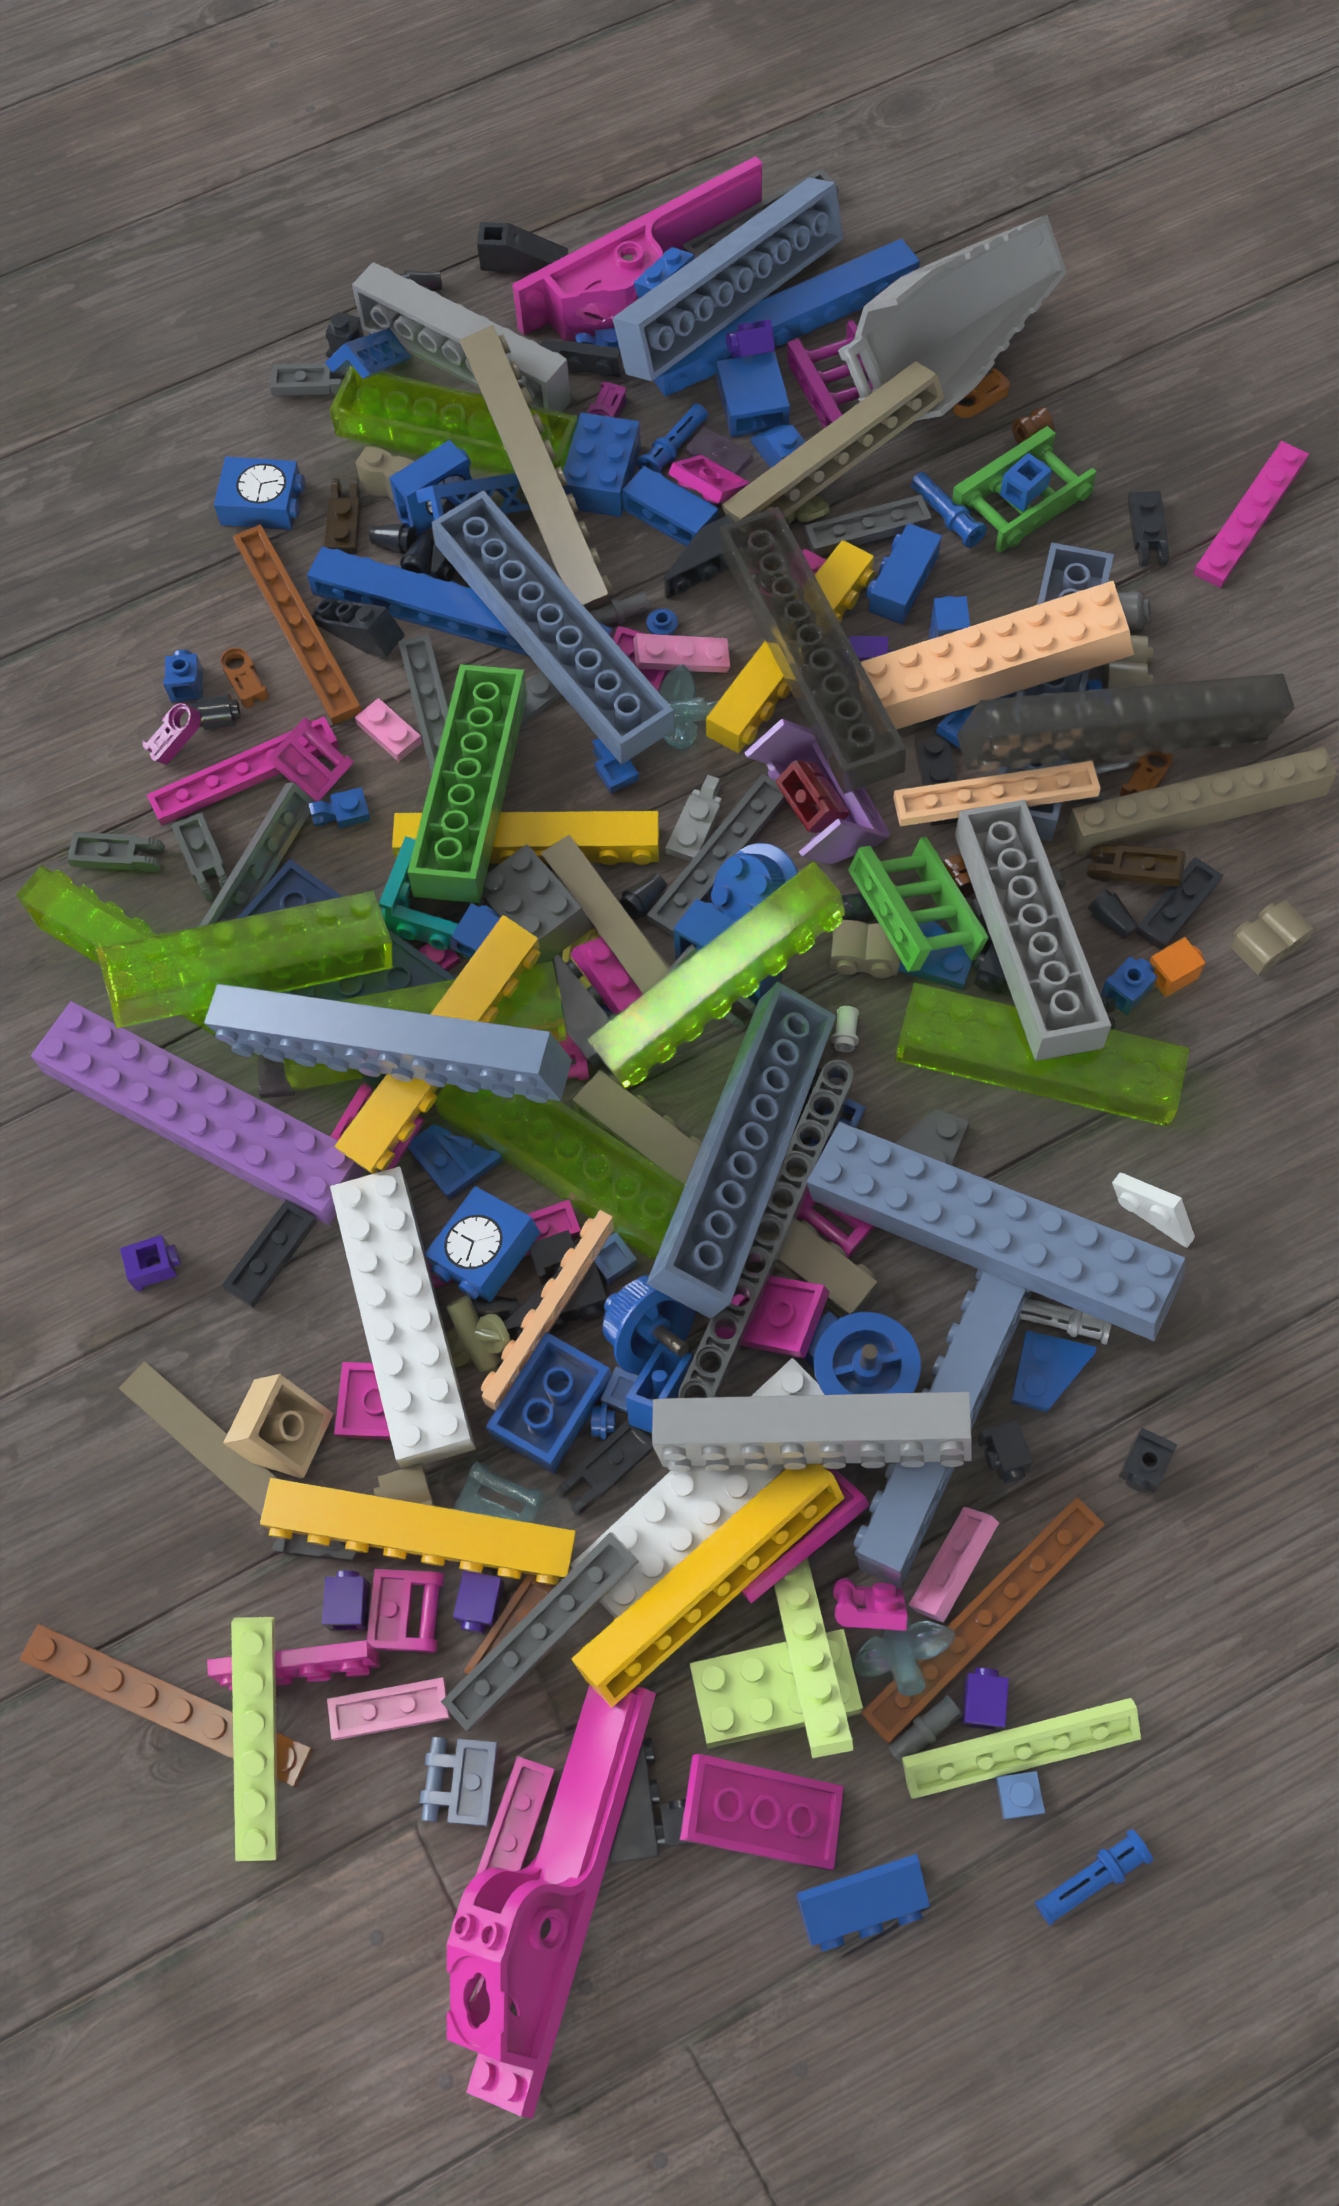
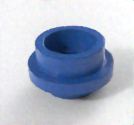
[646,609,678,635]
[591,1403,615,1440]

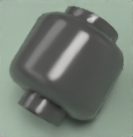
[1117,591,1151,633]

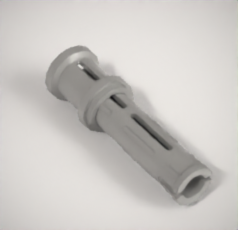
[1019,1298,1111,1345]

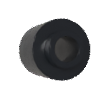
[191,694,241,730]

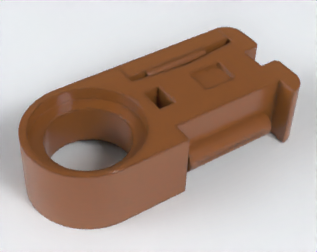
[952,368,1010,418]
[220,647,269,708]
[1119,744,1173,797]

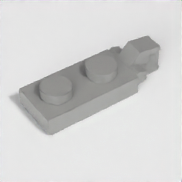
[665,775,722,862]

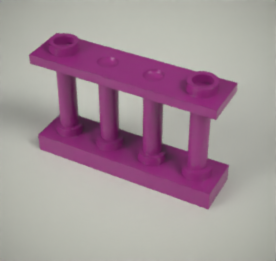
[787,320,873,429]

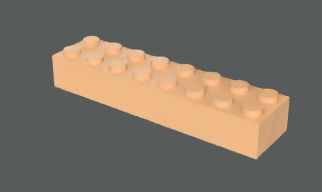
[859,581,1134,735]

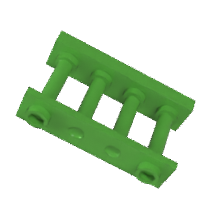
[952,426,1097,553]
[848,837,989,972]

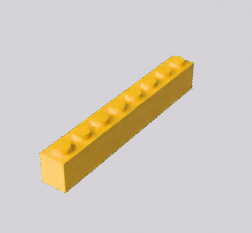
[706,540,875,754]
[392,811,659,865]
[335,915,541,1174]
[571,1464,844,1708]
[260,1478,576,1586]

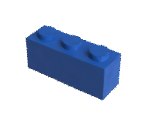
[622,466,718,547]
[866,523,942,625]

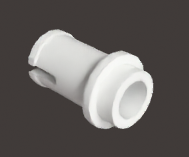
[831,1006,859,1052]

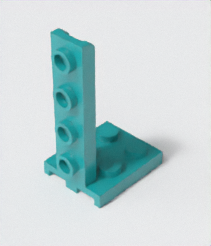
[379,836,470,959]

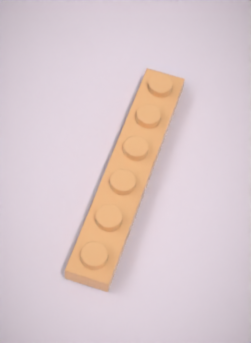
[893,761,1100,826]
[481,1210,614,1411]

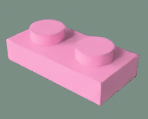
[355,698,422,762]

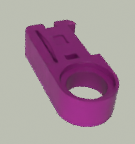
[587,382,626,418]
[142,703,201,765]

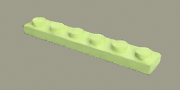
[774,1558,853,1758]
[231,1617,278,1861]
[902,1698,1141,1799]

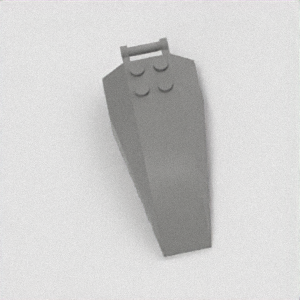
[838,215,1067,420]

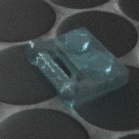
[453,1461,544,1523]

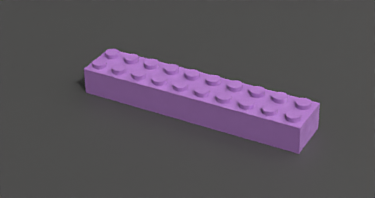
[31,1001,365,1226]

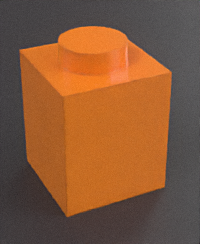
[1149,937,1206,998]

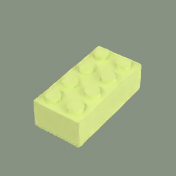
[690,1629,863,1749]

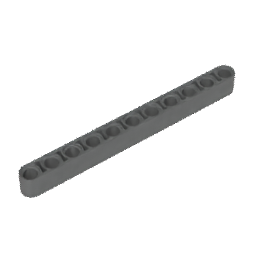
[678,1059,854,1398]

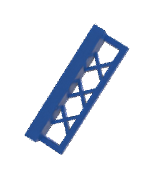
[325,328,412,379]
[416,473,531,520]

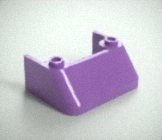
[744,719,890,865]

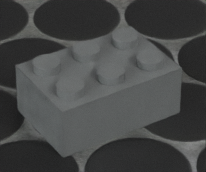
[482,844,593,968]

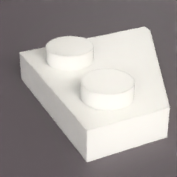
[1112,1172,1195,1248]

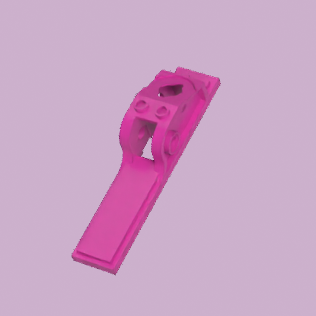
[512,156,763,342]
[447,1685,656,2119]

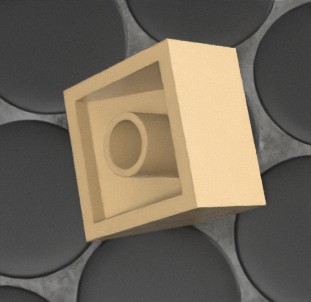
[223,1374,334,1478]

